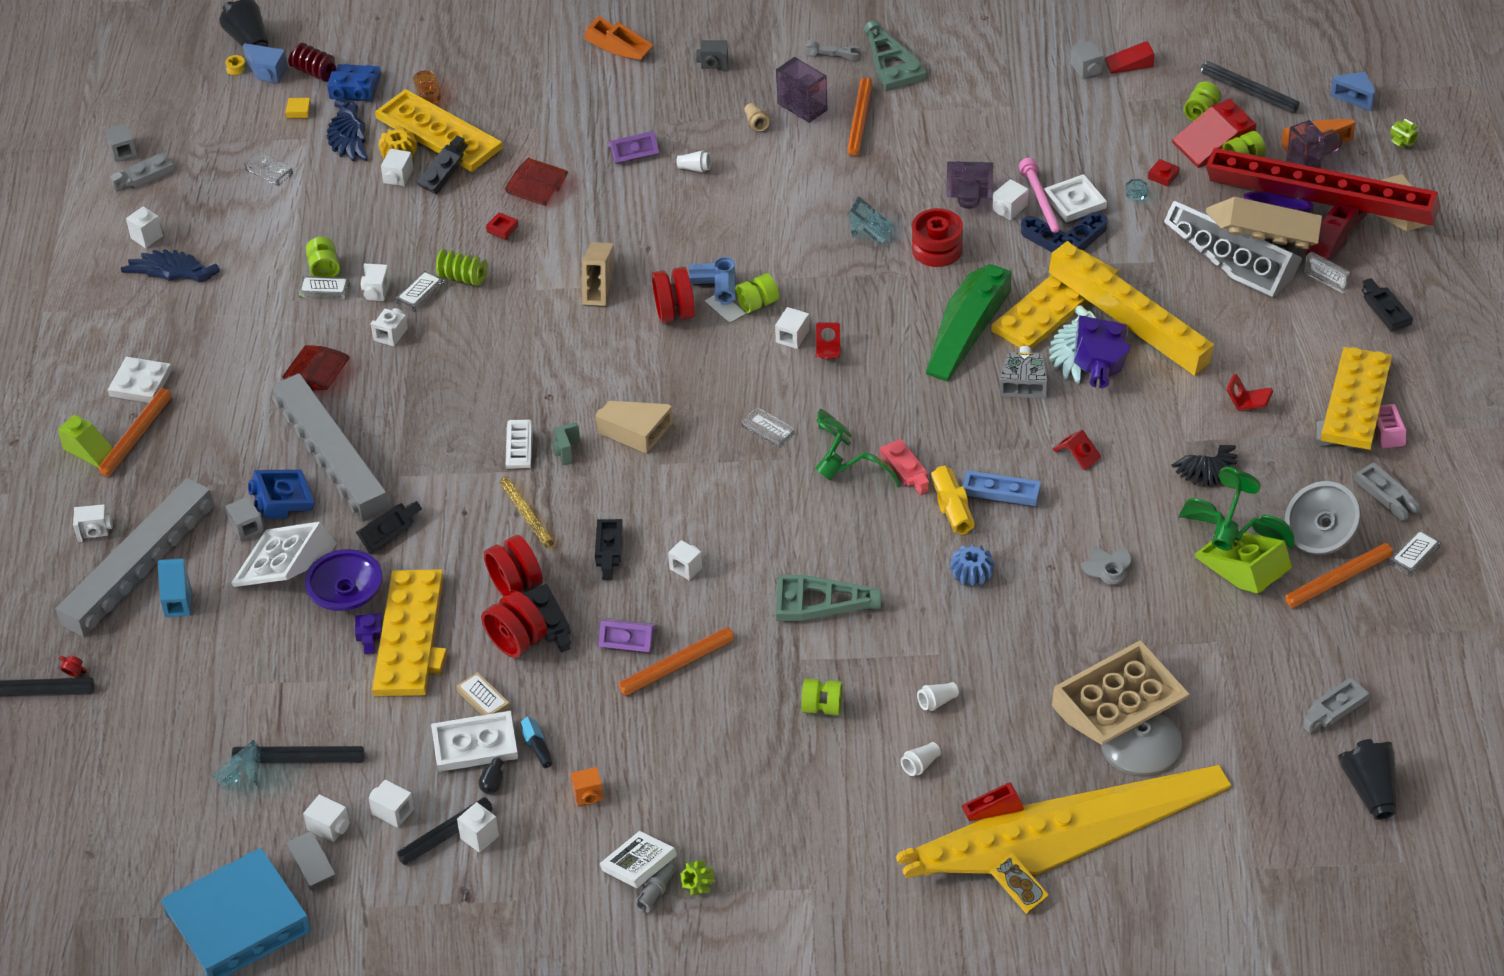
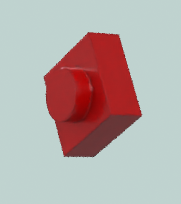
[1148,159,1180,187]
[486,212,518,240]

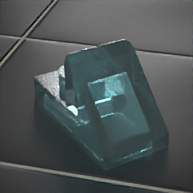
[848,196,894,244]
[212,740,260,788]

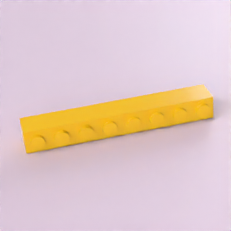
[1049,241,1214,376]

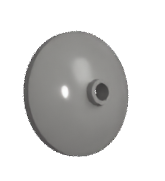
[1285,481,1361,555]
[1101,714,1182,777]

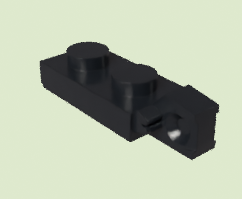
[416,135,468,194]
[1361,278,1413,332]
[356,501,422,553]
[595,519,623,580]
[524,584,571,653]

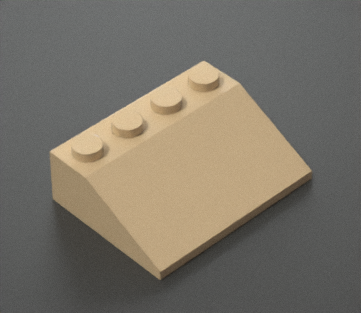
[1206,197,1322,249]
[1052,640,1190,745]

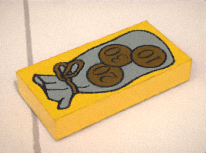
[989,852,1049,914]

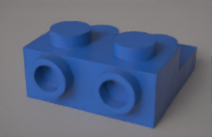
[327,64,381,101]
[248,469,315,519]

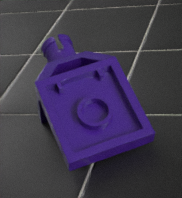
[1074,315,1130,388]

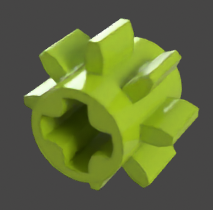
[1390,119,1419,149]
[680,860,716,895]

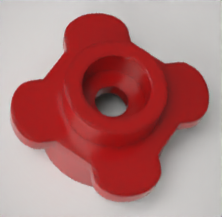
[59,655,87,678]

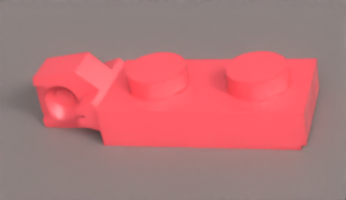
[879,439,929,495]

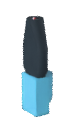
[521,716,552,768]

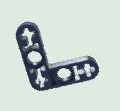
[1021,212,1107,252]

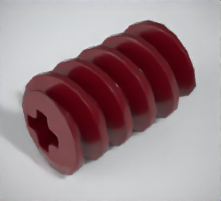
[288,42,336,82]

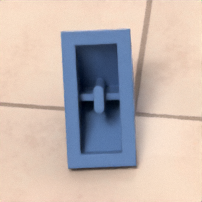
[1330,72,1375,111]

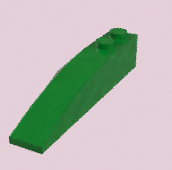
[926,264,1012,382]

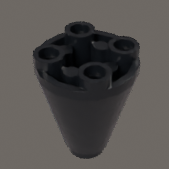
[219,0,268,47]
[1338,739,1396,820]

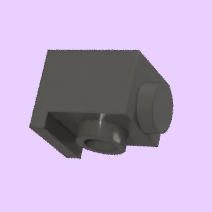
[696,40,728,71]

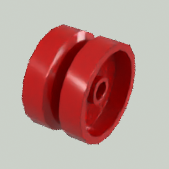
[912,208,963,267]
[652,266,695,324]
[483,534,543,596]
[481,590,547,658]

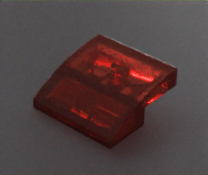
[505,157,568,206]
[282,345,350,391]

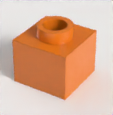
[570,767,604,806]

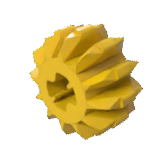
[378,128,417,159]

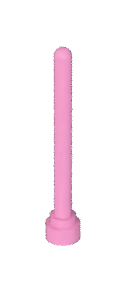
[1019,158,1060,233]

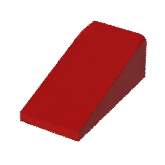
[1105,41,1154,74]
[962,782,1024,821]

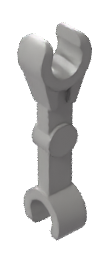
[805,40,860,62]

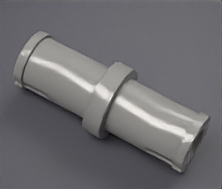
[634,862,676,913]

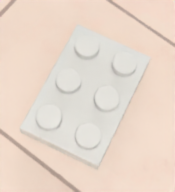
[431,711,518,772]

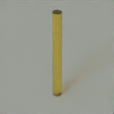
[500,477,554,548]

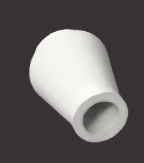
[677,150,712,173]
[917,682,959,711]
[901,742,941,776]

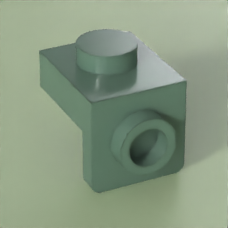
[552,423,580,465]

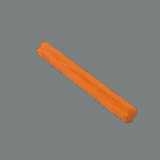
[847,77,872,156]
[98,388,172,477]
[1285,543,1393,608]
[618,627,734,696]

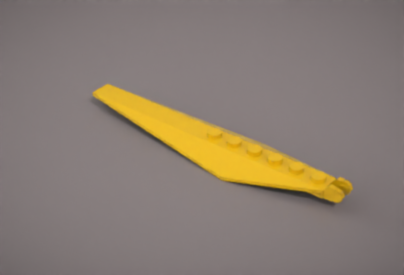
[896,765,1231,878]

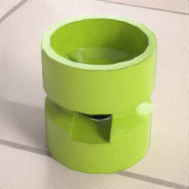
[1183,81,1222,122]
[1222,131,1266,157]
[305,237,340,279]
[735,273,779,313]
[801,678,843,716]

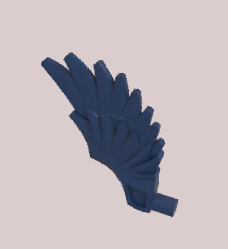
[326,98,368,161]
[121,249,220,283]

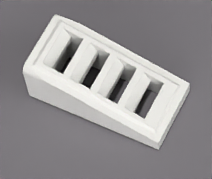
[506,420,533,469]

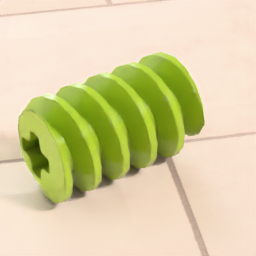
[436,248,488,286]

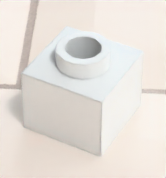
[668,540,702,581]

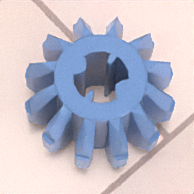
[950,544,994,587]

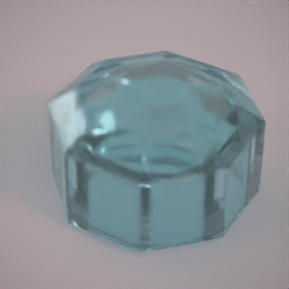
[1125,179,1148,200]

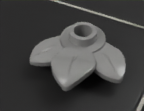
[1081,547,1131,584]

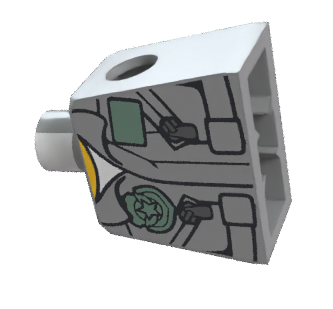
[999,346,1047,399]

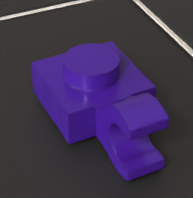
[355,613,382,654]

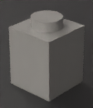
[1070,41,1103,79]
[104,123,137,162]
[225,497,264,542]

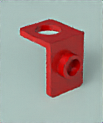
[816,322,840,360]
[1226,374,1274,410]
[1053,430,1101,470]

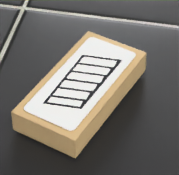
[456,672,510,715]

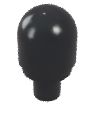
[478,758,503,794]

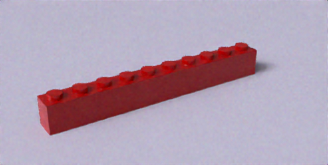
[1206,148,1440,226]

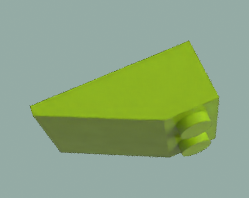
[1194,532,1292,593]

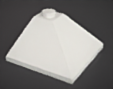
[231,522,337,587]

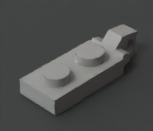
[110,152,174,191]
[1303,677,1370,733]

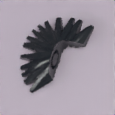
[1171,445,1238,487]

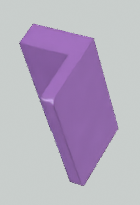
[607,131,659,163]
[598,618,657,652]

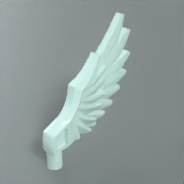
[1049,305,1096,384]

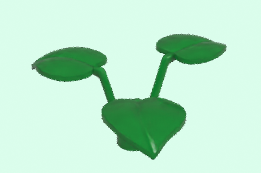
[815,408,900,487]
[1179,467,1294,551]

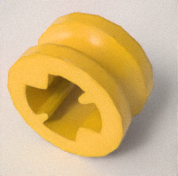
[225,55,246,75]

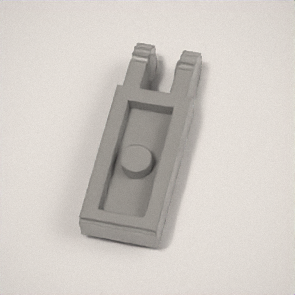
[1354,463,1420,521]

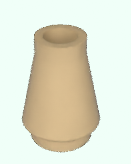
[744,103,770,131]

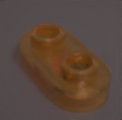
[413,70,441,104]

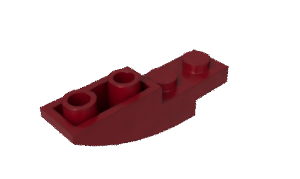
[1306,202,1367,261]

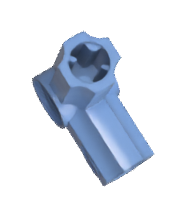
[689,257,736,305]

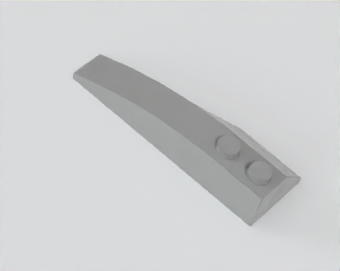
[1164,200,1302,297]

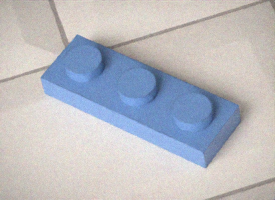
[963,470,1041,506]

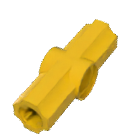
[931,465,975,535]

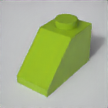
[57,414,113,467]

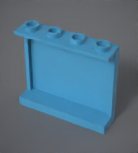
[161,848,311,976]

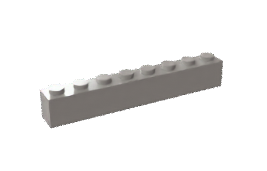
[272,373,389,521]
[55,478,214,637]

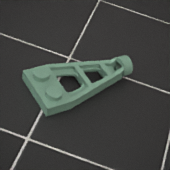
[864,20,926,91]
[776,575,882,621]

